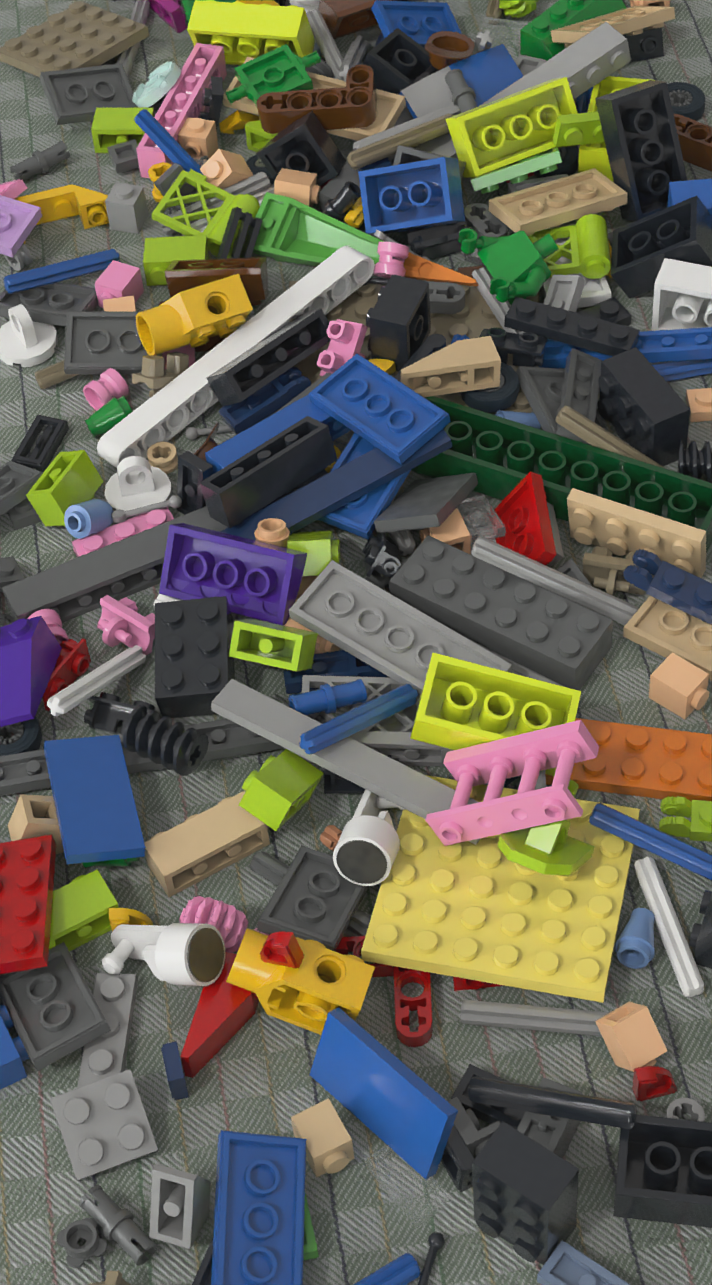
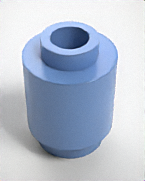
[64,499,114,539]

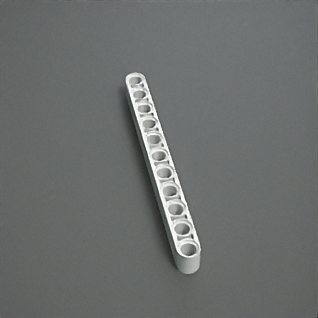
[97,246,375,468]

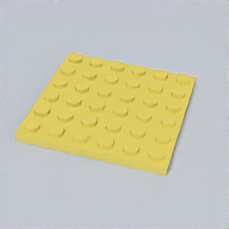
[361,775,640,1003]

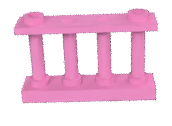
[425,720,599,846]

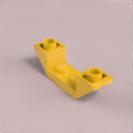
[15,184,109,244]

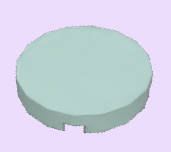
[132,61,182,108]

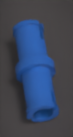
[288,679,367,715]

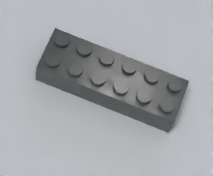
[389,535,613,690]

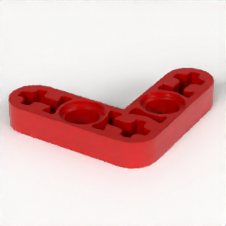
[335,936,433,1047]

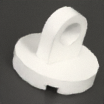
[0,304,58,367]
[104,456,172,520]

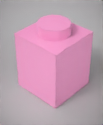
[94,260,144,308]

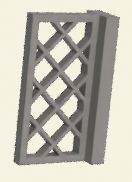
[300,675,450,767]

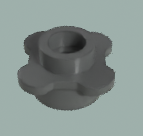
[57,1218,107,1268]

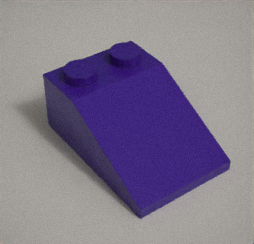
[0,616,62,727]

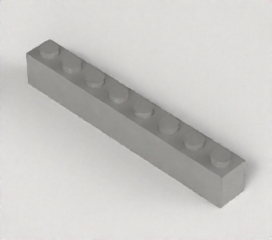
[416,22,631,159]

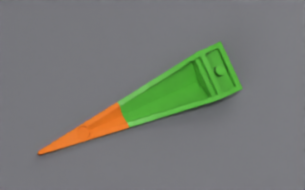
[243,192,479,287]

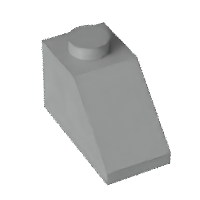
[149,1164,211,1249]

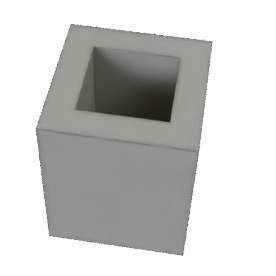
[105,182,148,234]

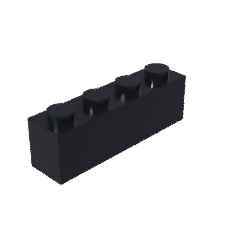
[206,308,331,406]
[199,416,338,528]

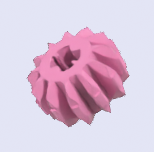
[179,896,249,953]

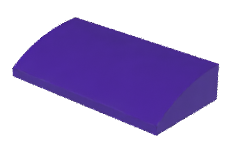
[159,523,307,625]

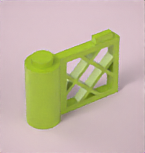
[152,169,260,258]
[528,214,611,279]

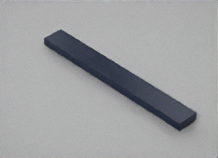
[220,429,452,540]

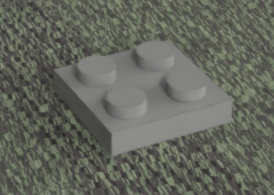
[50,1069,158,1181]

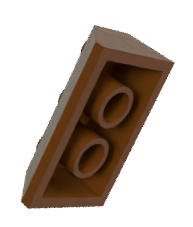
[317,0,412,39]
[165,257,269,306]

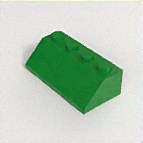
[520,0,627,61]

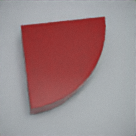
[260,931,304,968]
[632,1066,677,1102]

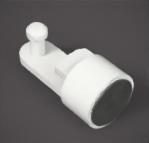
[333,789,406,886]
[102,923,225,986]

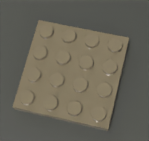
[0,1,150,77]

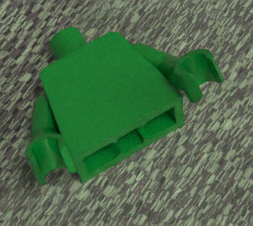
[458,228,559,305]

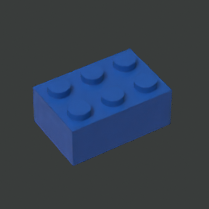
[358,157,465,235]

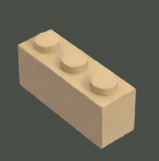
[144,791,270,897]

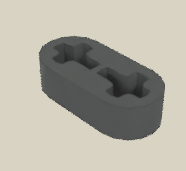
[464,203,507,239]
[425,281,465,314]

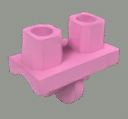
[317,319,368,376]
[97,595,155,655]

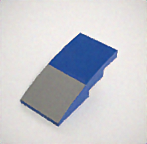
[399,44,523,119]

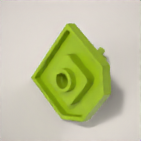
[498,780,595,876]

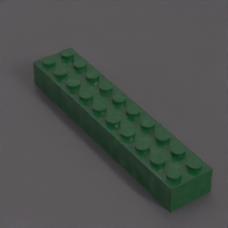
[411,396,712,553]

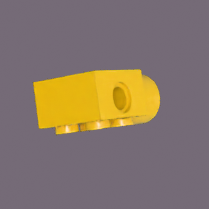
[136,274,253,355]
[226,928,375,1035]

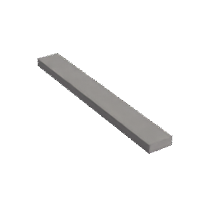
[211,679,481,845]

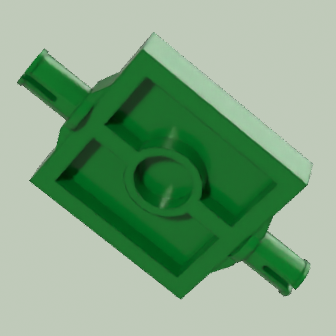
[226,44,321,107]

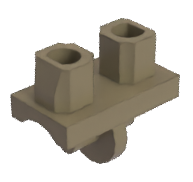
[132,352,189,398]
[583,546,645,596]

